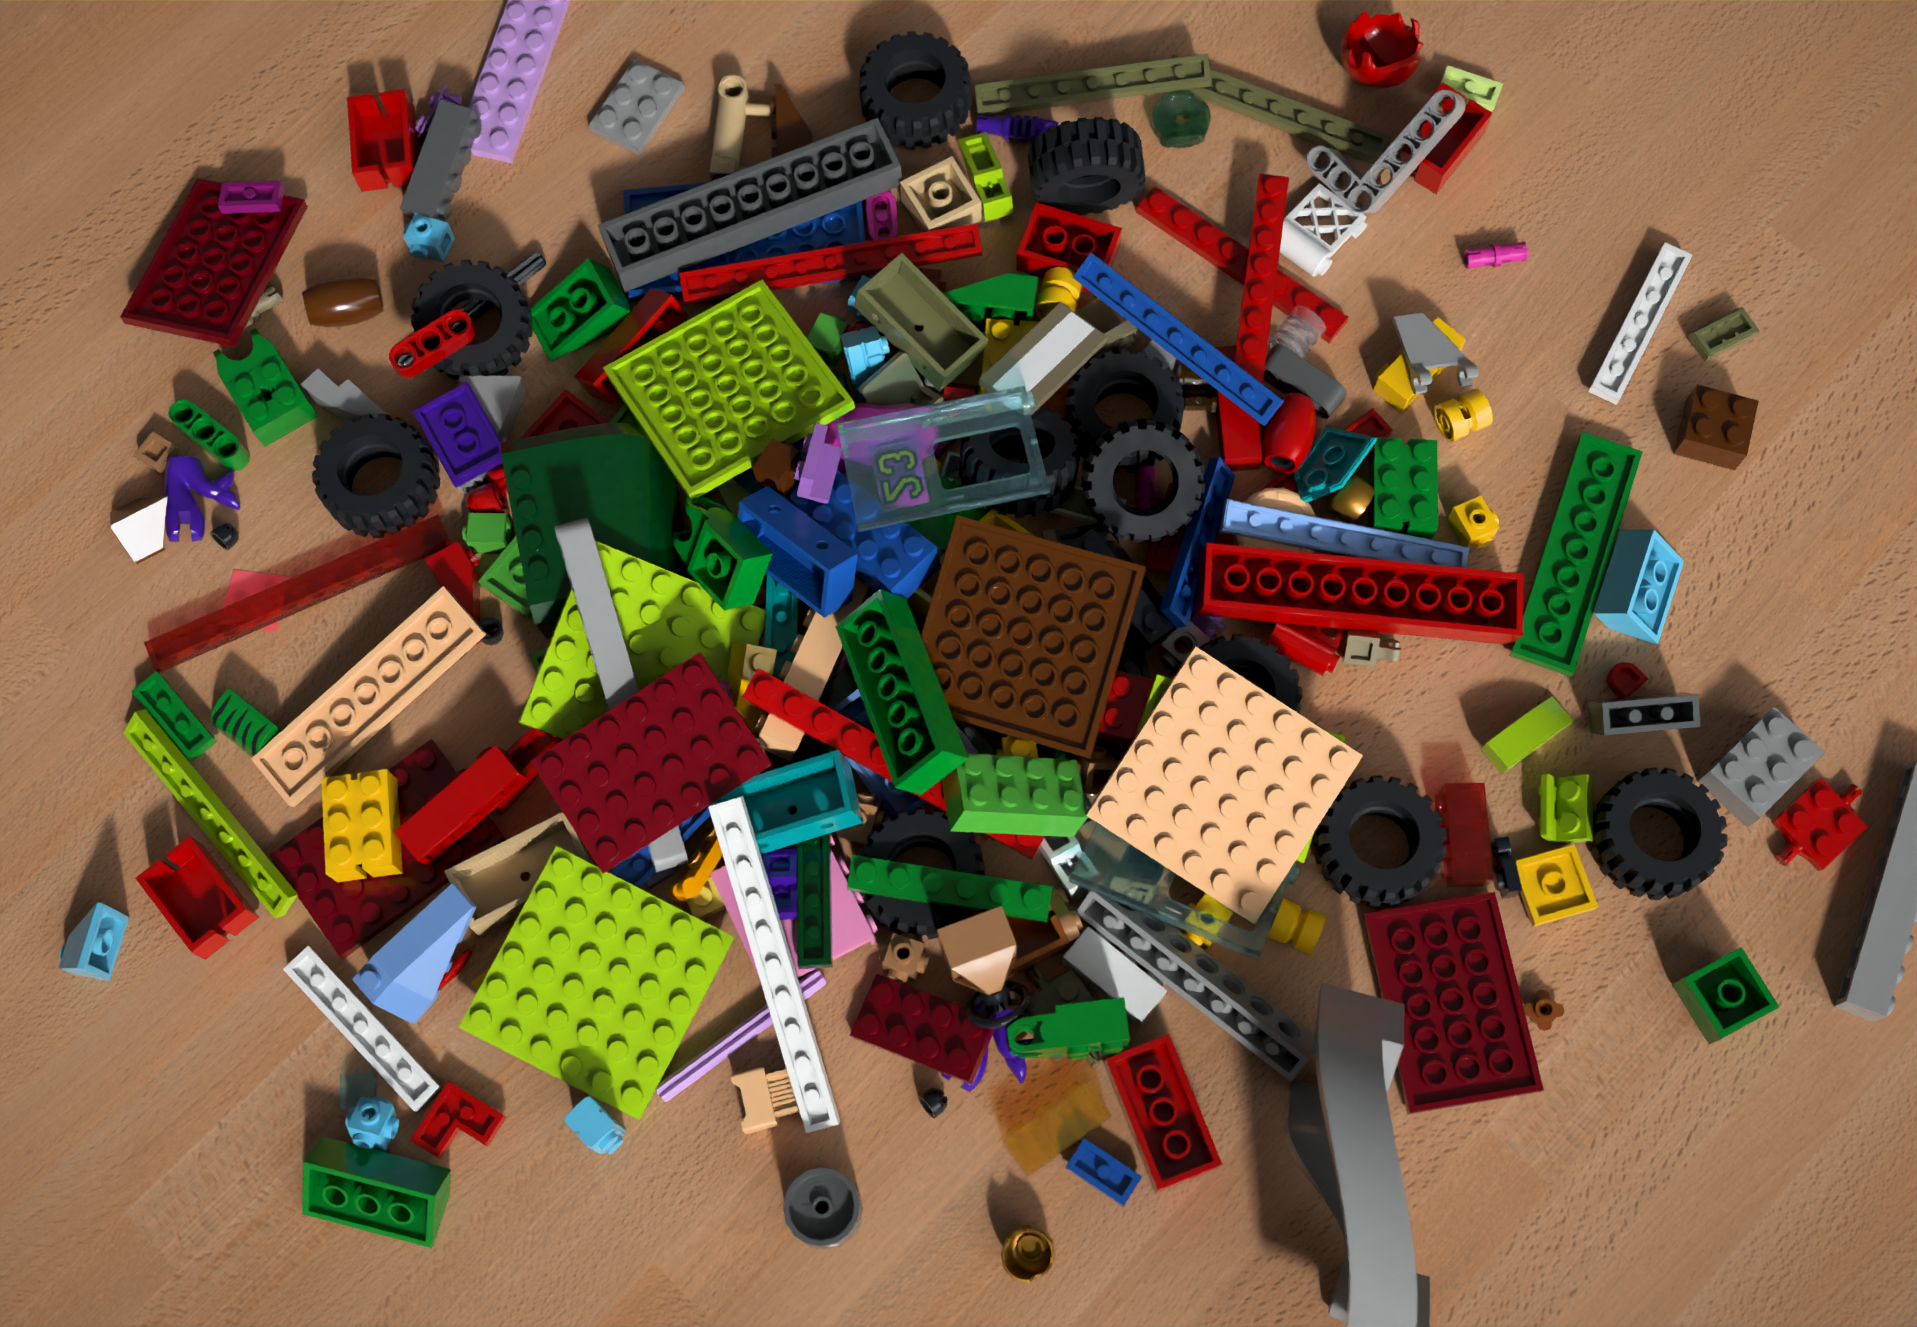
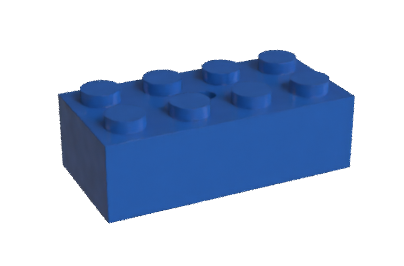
[738,486,858,618]

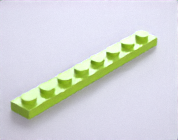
[123,709,298,919]

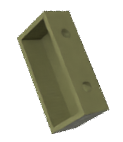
[854,253,989,392]

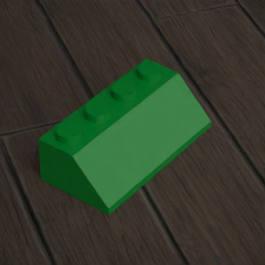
[302,1136,451,1248]

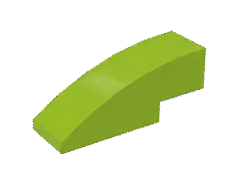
[958,132,1014,222]
[1481,696,1574,775]

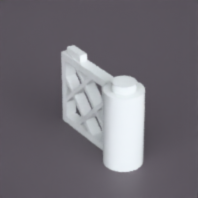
[1280,183,1368,277]

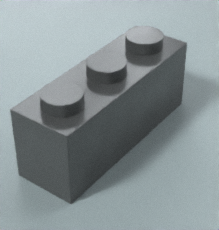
[1588,692,1700,735]

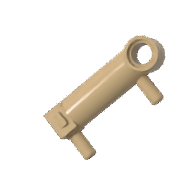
[709,75,771,181]

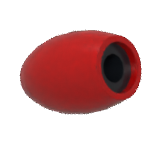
[1262,393,1317,474]

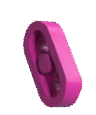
[866,191,899,241]

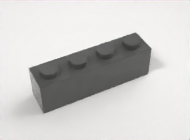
[400,99,482,222]

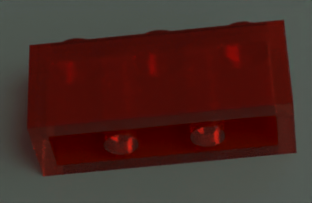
[1435,783,1493,887]

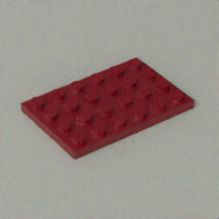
[120,178,308,347]
[530,652,773,874]
[269,739,506,959]
[1363,892,1544,1115]

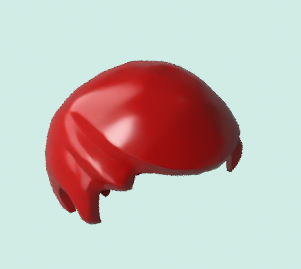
[1341,11,1423,88]

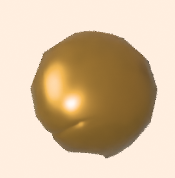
[1328,475,1374,523]
[1001,1225,1056,1283]

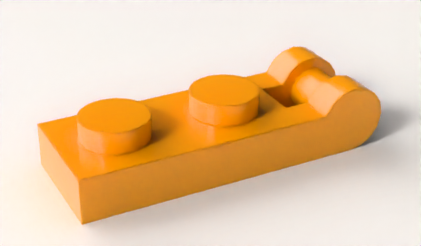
[669,824,723,902]

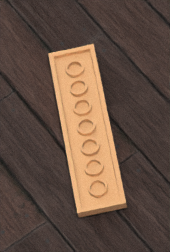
[251,586,486,807]

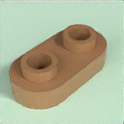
[1050,885,1083,941]

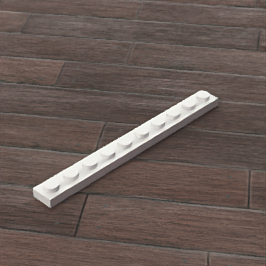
[708,796,840,1133]

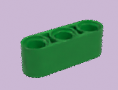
[168,399,250,471]

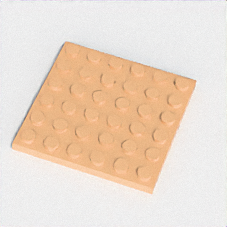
[1086,646,1363,925]

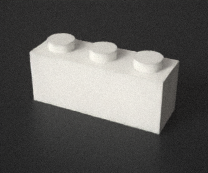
[1062,926,1167,1027]

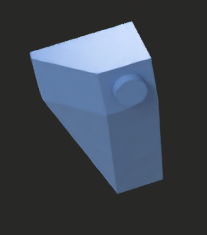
[352,882,477,1024]

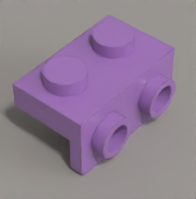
[794,423,842,504]

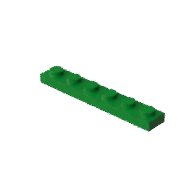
[847,855,1052,922]

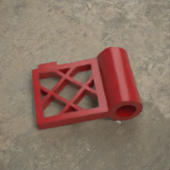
[1266,623,1347,676]

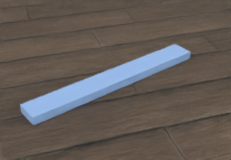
[1220,499,1469,568]

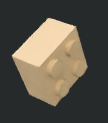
[900,156,982,232]

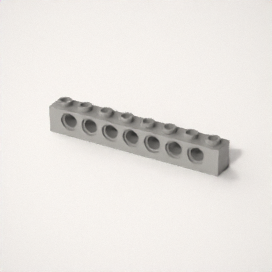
[1076,875,1315,1082]

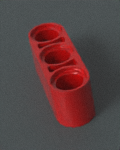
[389,310,475,378]

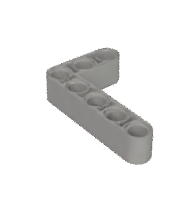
[1307,90,1466,214]

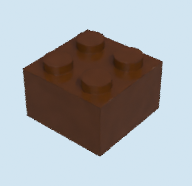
[1674,384,1759,470]

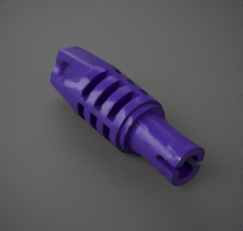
[976,114,1059,143]

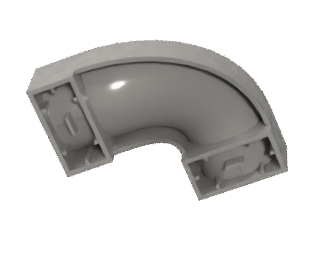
[1284,983,1430,1327]

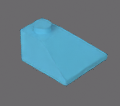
[59,902,129,981]

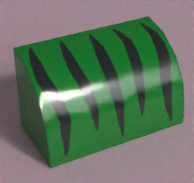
[211,688,281,757]

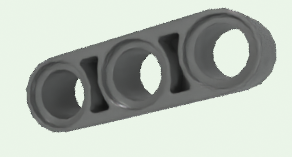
[1263,344,1347,419]

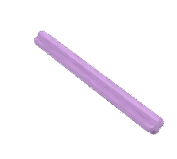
[656,969,826,1102]

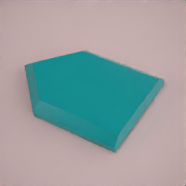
[1293,426,1377,503]

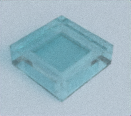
[340,1073,377,1111]

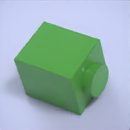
[807,312,848,367]
[462,513,513,554]

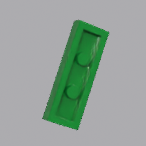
[131,671,218,762]

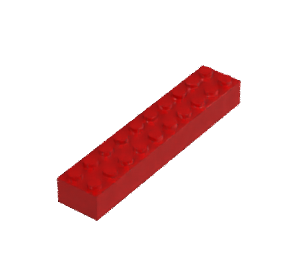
[1196,543,1524,645]

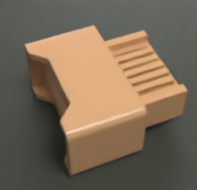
[730,1066,800,1134]

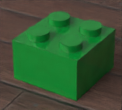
[1672,947,1779,1044]

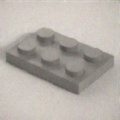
[588,59,685,156]

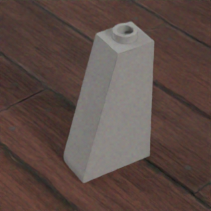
[457,376,527,493]

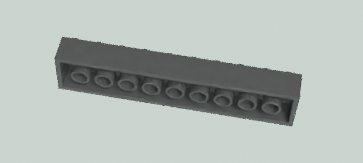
[598,118,902,292]

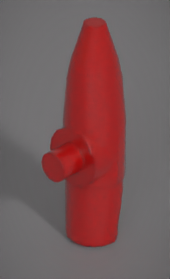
[439,949,472,990]

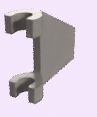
[1392,313,1479,394]

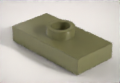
[1688,307,1759,361]

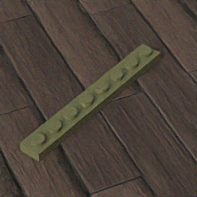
[975,54,1211,116]
[1171,55,1391,164]

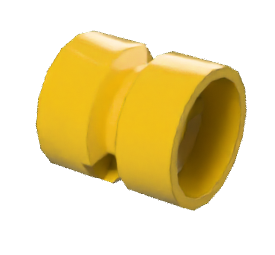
[1035,267,1082,320]
[1434,388,1493,442]
[1267,897,1327,956]

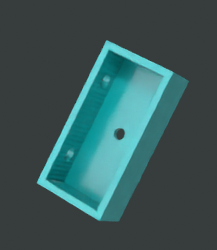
[716,750,863,854]

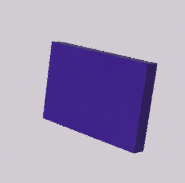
[412,382,502,488]

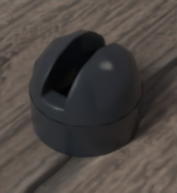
[210,523,239,551]
[479,618,504,646]
[918,1088,948,1119]

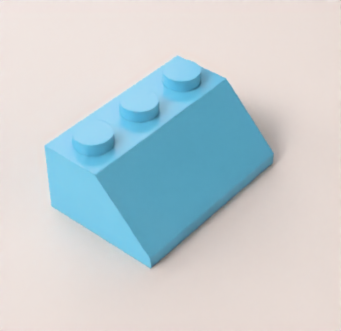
[1593,529,1684,644]

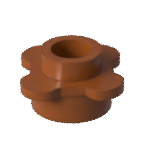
[1523,990,1564,1031]

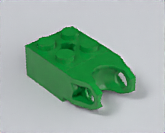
[213,328,318,447]
[672,495,773,611]
[1007,997,1130,1060]

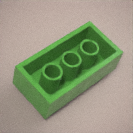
[942,753,1088,837]

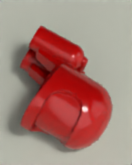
[466,466,509,516]

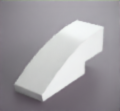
[1039,836,1099,903]

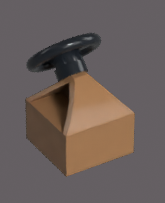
[937,906,1032,1029]

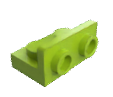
[1538,774,1593,845]

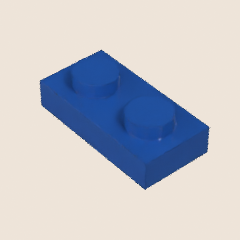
[1065,1138,1142,1207]

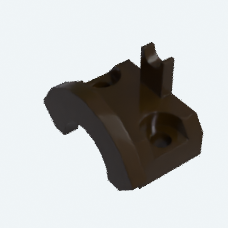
[1177,363,1218,413]

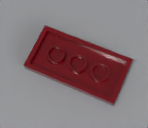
[850,974,995,1085]

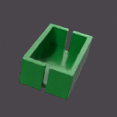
[1368,437,1438,540]

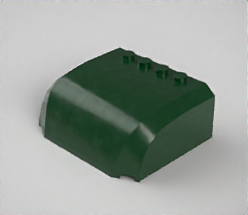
[501,423,693,638]

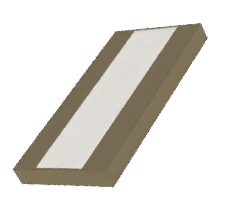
[979,302,1108,420]

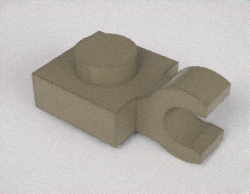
[1342,630,1401,667]

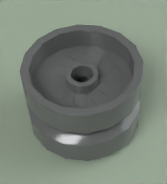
[783,1167,863,1249]

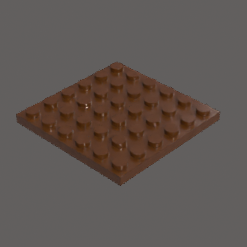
[921,515,1147,759]

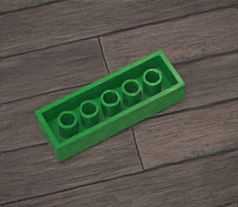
[835,589,969,795]

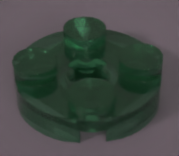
[1151,91,1211,148]

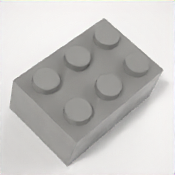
[1698,707,1825,828]

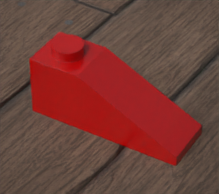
[425,541,481,645]

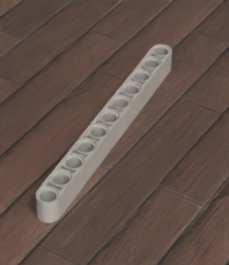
[554,517,688,872]

